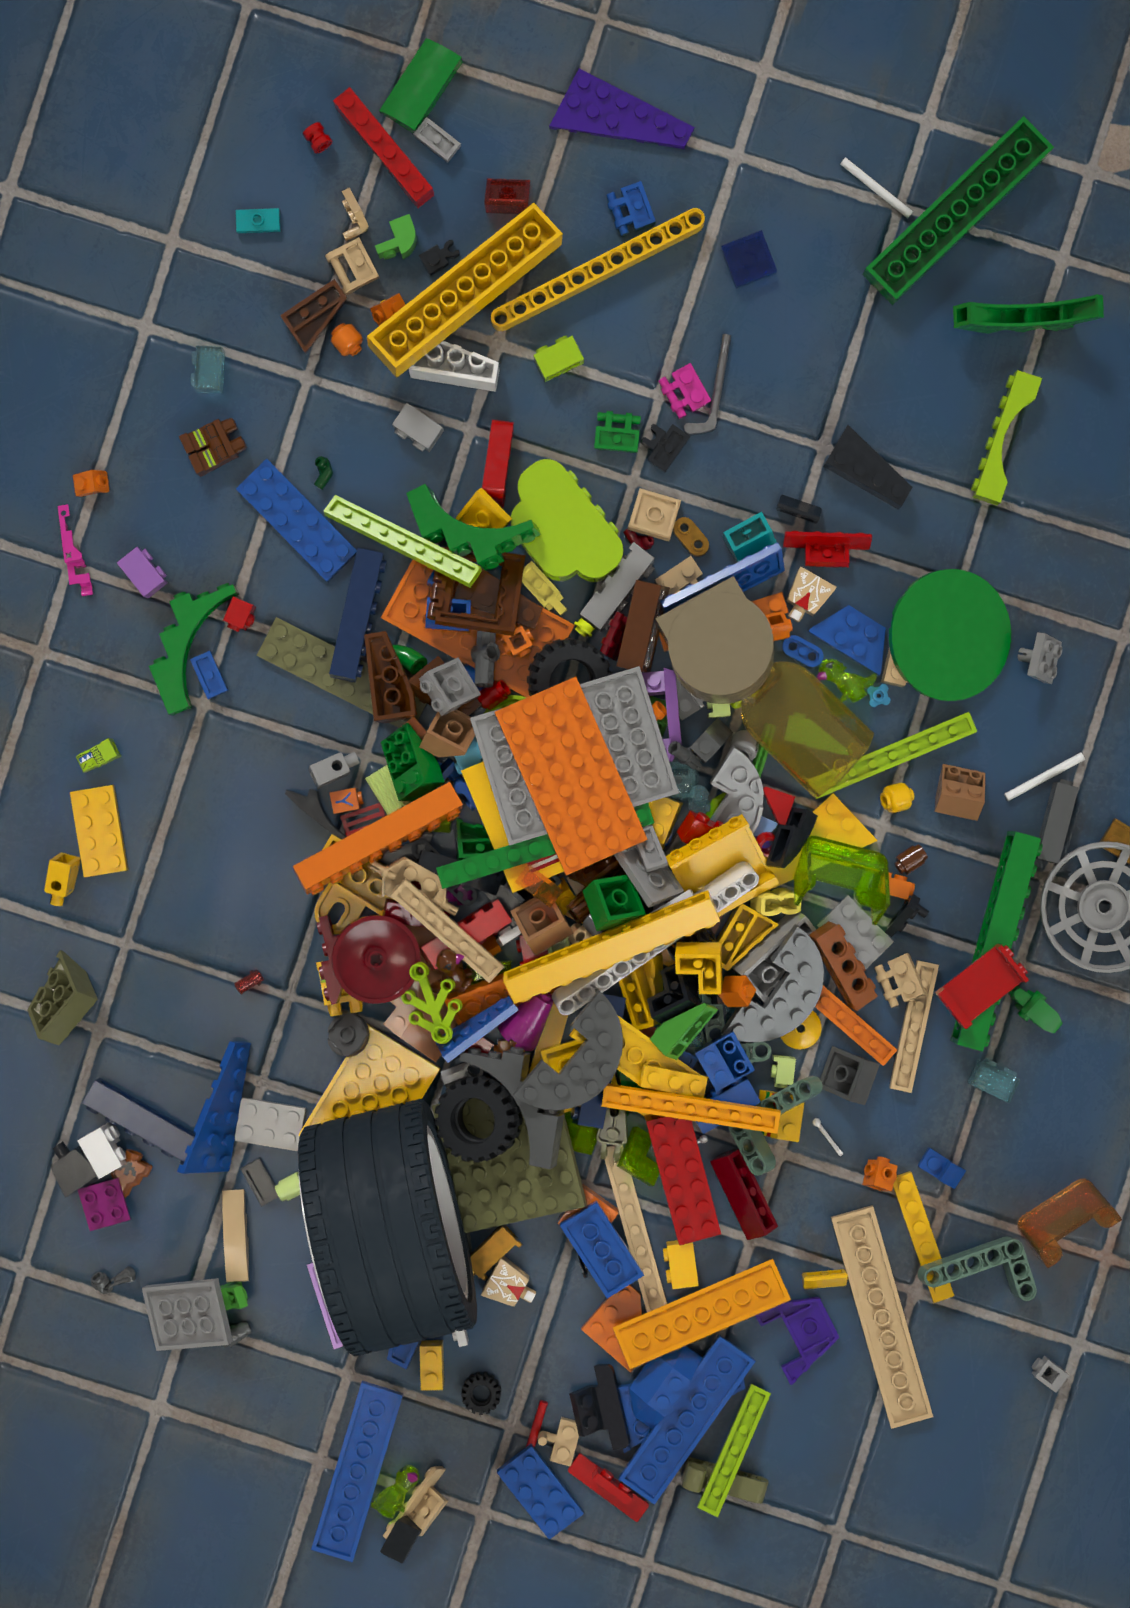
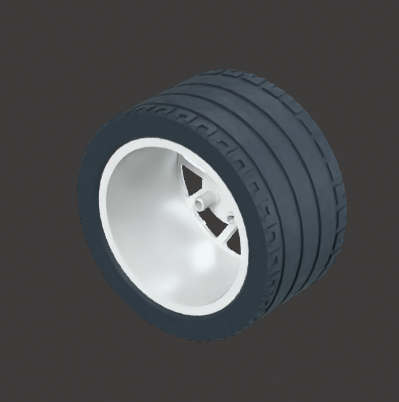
[298,1099,477,1356]

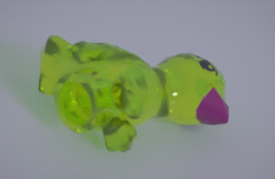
[817,658,877,703]
[370,1465,419,1518]

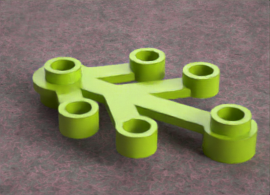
[401,962,463,1044]

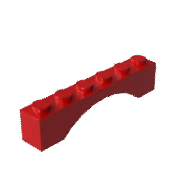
[333,87,434,208]

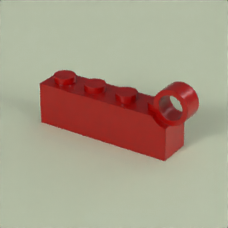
[677,810,775,857]

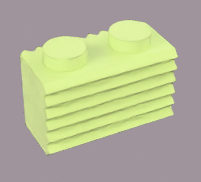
[365,765,411,815]

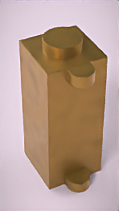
[470,1224,523,1281]

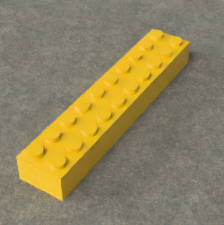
[367,203,563,378]

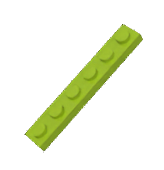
[697,1384,771,1517]

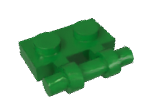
[594,411,641,453]

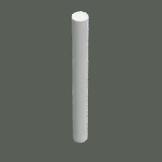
[840,157,913,218]
[1004,752,1085,801]

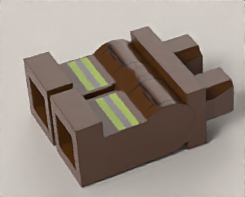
[179,418,247,477]

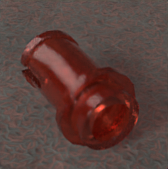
[234,970,264,995]

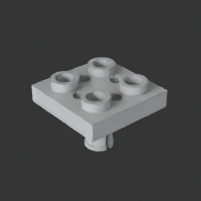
[1018,632,1062,684]

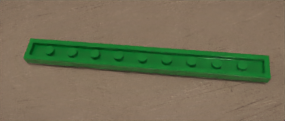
[436,803,654,889]

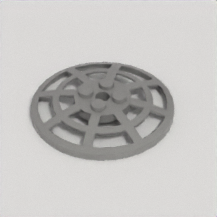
[1040,841,1130,973]

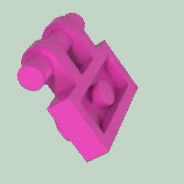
[658,363,711,419]

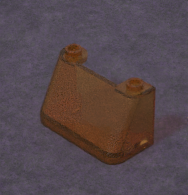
[1018,1179,1122,1268]

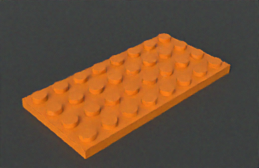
[381,560,575,698]
[494,677,648,875]

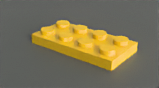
[70,785,128,877]

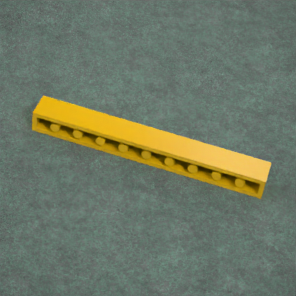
[503,890,720,1004]

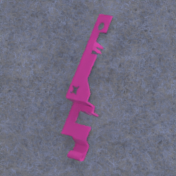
[58,504,93,596]

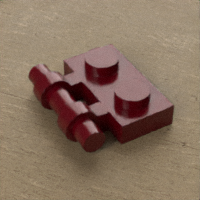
[600,612,627,662]

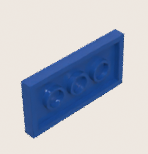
[560,1200,644,1299]
[497,1444,584,1540]

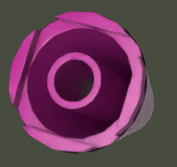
[498,992,553,1051]

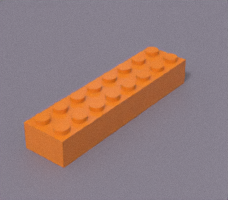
[293,782,463,895]

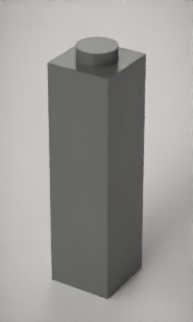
[1036,779,1079,864]

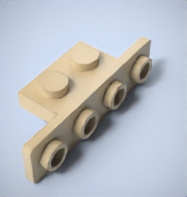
[383,1466,448,1539]

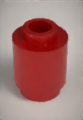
[478,679,511,710]

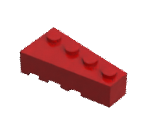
[419,899,512,971]

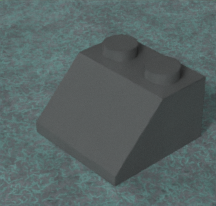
[820,1046,880,1105]

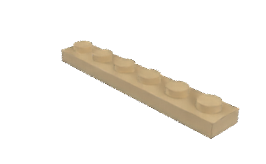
[391,878,504,983]
[889,960,939,1093]

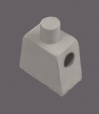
[308,752,360,789]

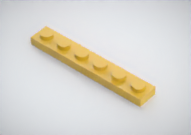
[893,1171,954,1303]

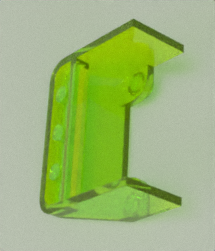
[794,836,890,925]

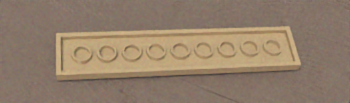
[831,1205,933,1429]

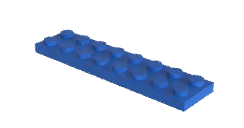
[619,1334,756,1505]
[311,1381,404,1562]

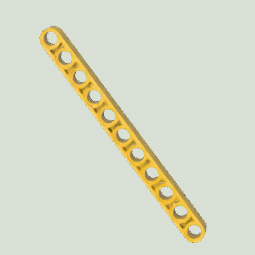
[491,208,705,331]

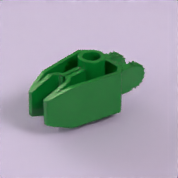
[1008,986,1063,1033]

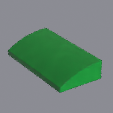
[379,38,463,133]

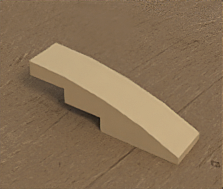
[222,1189,249,1283]

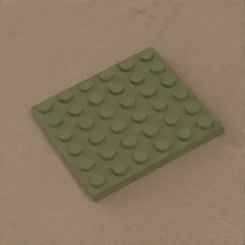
[432,1098,587,1233]

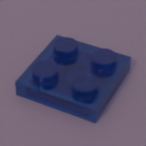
[721,230,777,288]

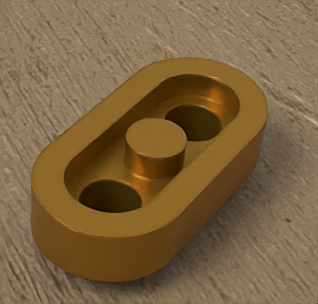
[673,517,709,557]

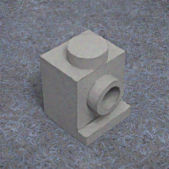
[1032,1355,1069,1393]

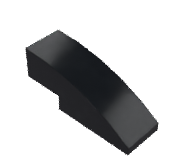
[766,808,818,868]

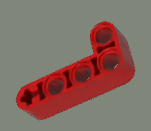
[482,420,514,509]

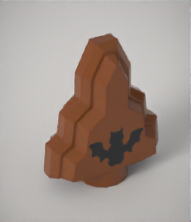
[111,1149,153,1198]

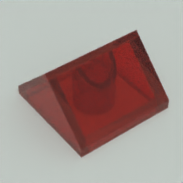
[484,179,530,214]

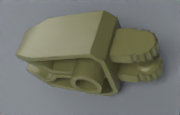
[596,1108,628,1161]

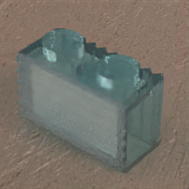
[190,346,225,394]
[967,1058,1021,1103]

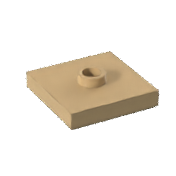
[627,488,681,542]

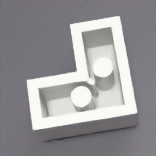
[78,1122,126,1179]

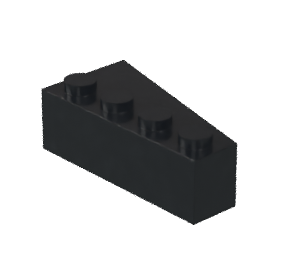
[823,425,913,509]

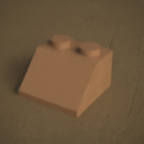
[419,709,475,757]
[510,890,574,956]

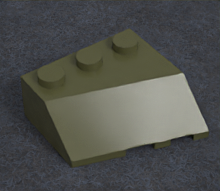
[27,950,98,1046]

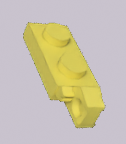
[522,561,567,616]

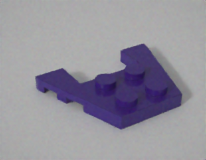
[756,1297,840,1385]

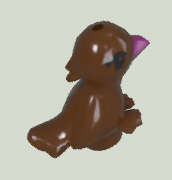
[430,949,473,995]

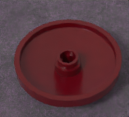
[332,915,421,1004]

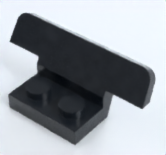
[569,1364,630,1450]

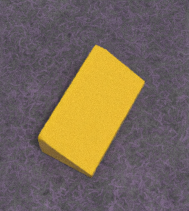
[802,1269,848,1289]

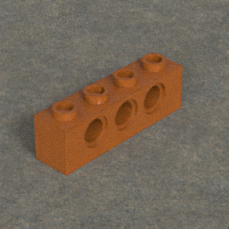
[809,921,878,1011]

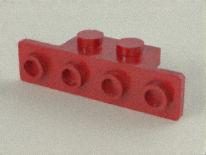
[783,531,872,568]
[568,1453,649,1522]

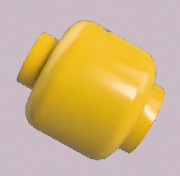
[880,783,914,813]

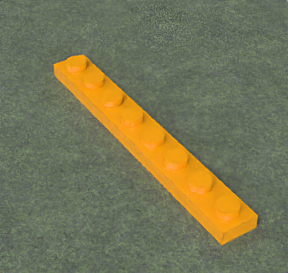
[601,1083,781,1134]

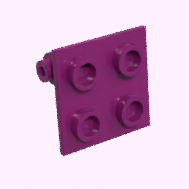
[78,1178,131,1231]

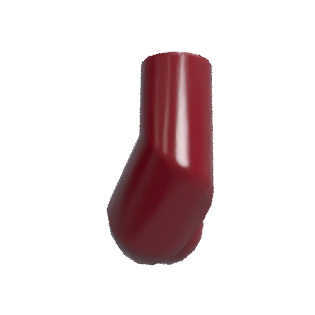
[623,528,654,550]

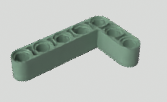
[700,994,772,1063]
[728,1076,823,1176]
[918,1236,1037,1301]

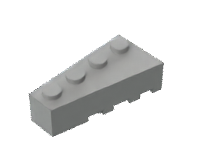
[731,912,816,1003]

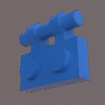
[606,181,656,236]

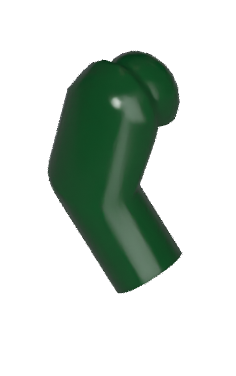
[314,456,333,490]

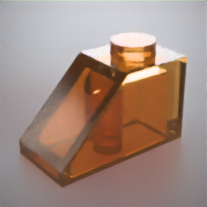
[515,864,563,908]

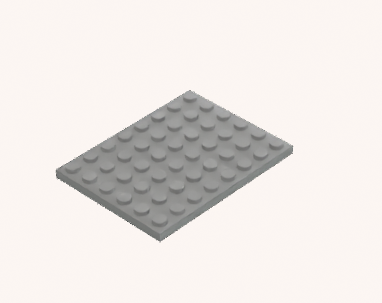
[470,666,679,846]

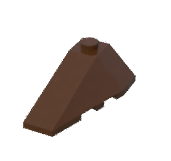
[364,631,417,723]

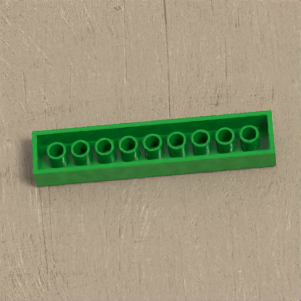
[862,116,1054,306]
[950,831,1043,1052]

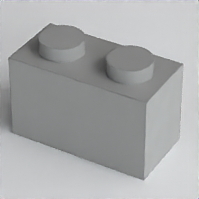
[392,403,444,452]

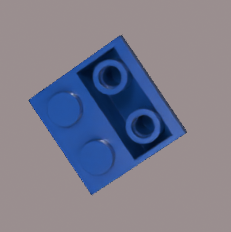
[694,1031,755,1092]

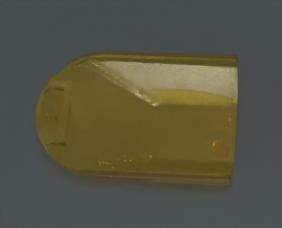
[741,662,874,797]

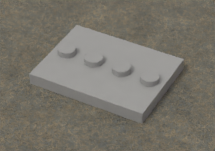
[142,1278,233,1351]

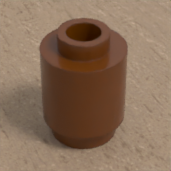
[894,844,928,875]

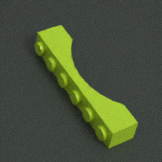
[971,370,1042,506]

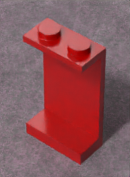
[935,944,1029,1029]

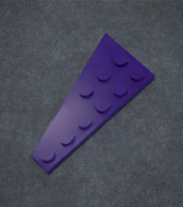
[549,68,695,149]

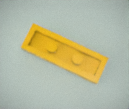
[639,1064,708,1098]

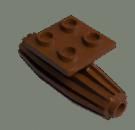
[566,855,627,924]

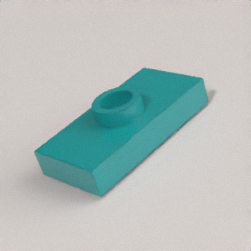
[236,208,281,233]

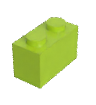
[533,336,584,382]

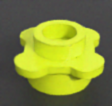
[574,618,594,638]

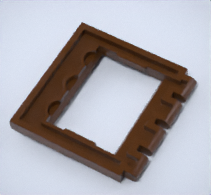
[427,545,526,636]

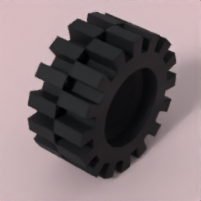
[461,1372,501,1415]

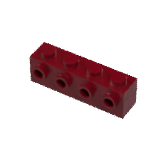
[710,1148,778,1240]

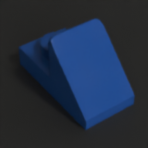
[917,1147,966,1189]

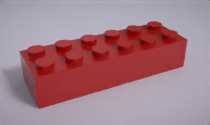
[644,1114,721,1246]

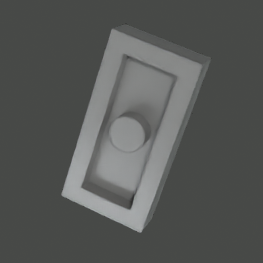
[413,117,461,163]
[635,824,668,872]

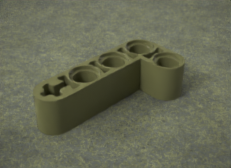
[681,1457,769,1504]

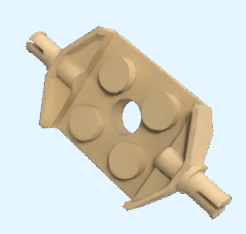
[370,857,459,916]

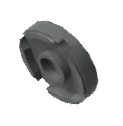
[327,1013,369,1057]

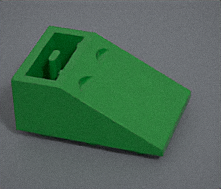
[381,723,445,801]

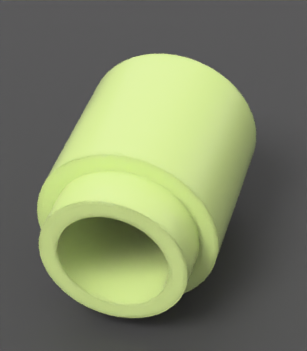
[275,1172,300,1201]

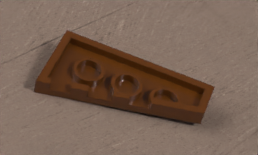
[453,561,542,629]

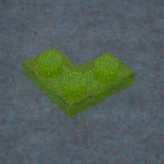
[617,1127,659,1186]

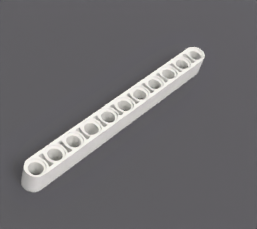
[552,862,759,1015]

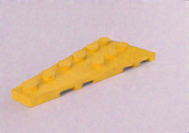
[765,793,878,890]

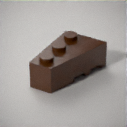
[280,279,347,354]

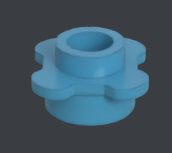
[867,684,891,707]

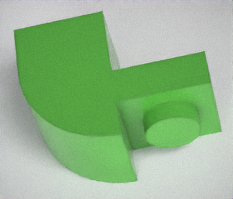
[375,214,417,259]
[220,1282,248,1311]

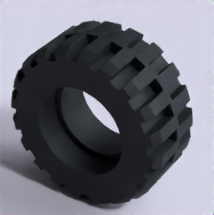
[527,638,613,696]
[434,1075,523,1163]

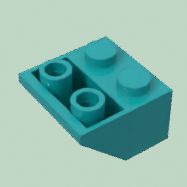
[722,512,777,563]

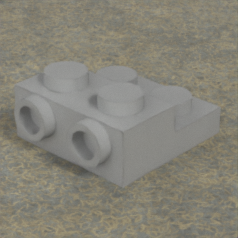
[419,658,481,716]

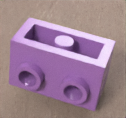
[117,547,168,599]

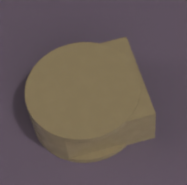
[655,576,774,704]

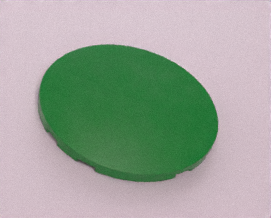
[889,569,1011,701]

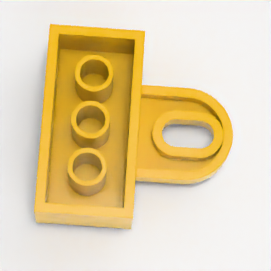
[314,834,392,934]

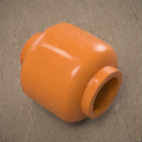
[331,323,363,356]

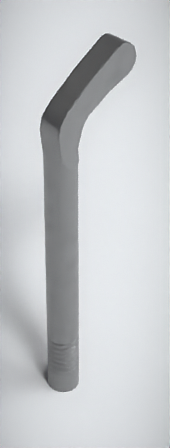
[684,334,731,435]

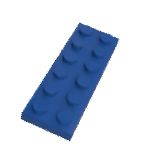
[236,458,357,582]
[660,542,785,614]

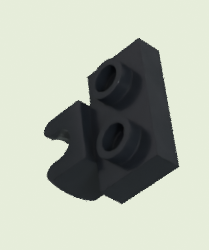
[641,424,690,473]

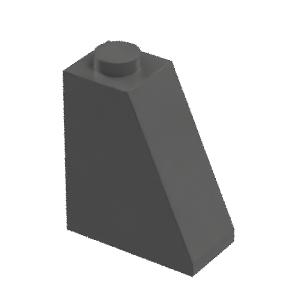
[689,718,733,764]

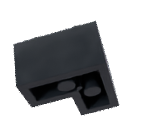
[647,964,701,1024]

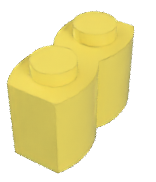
[750,888,802,916]

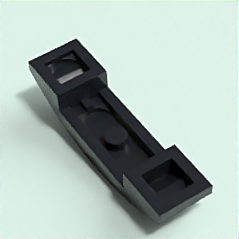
[417,850,500,896]

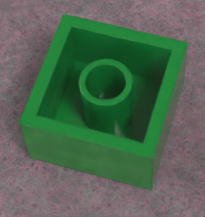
[582,875,646,931]

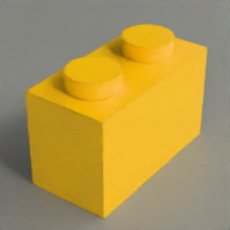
[663,1240,699,1289]
[420,1340,444,1391]

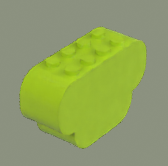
[511,459,623,582]

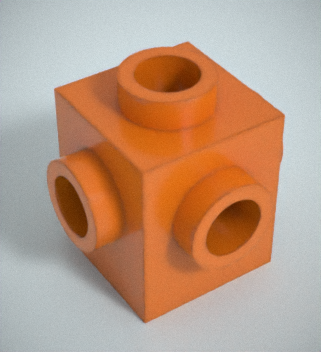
[502,625,535,658]
[862,1157,898,1191]

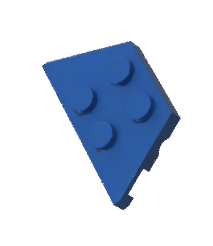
[808,605,886,676]

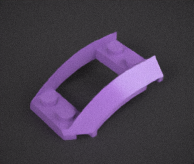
[642,668,682,762]

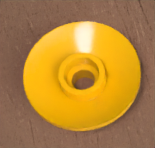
[780,1011,822,1049]

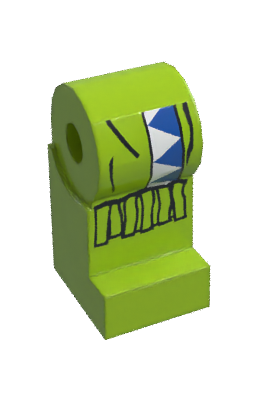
[76,738,121,773]

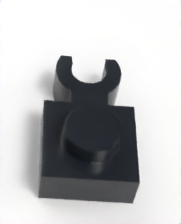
[419,240,460,276]

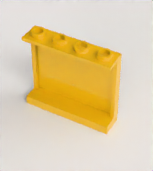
[665,814,779,917]

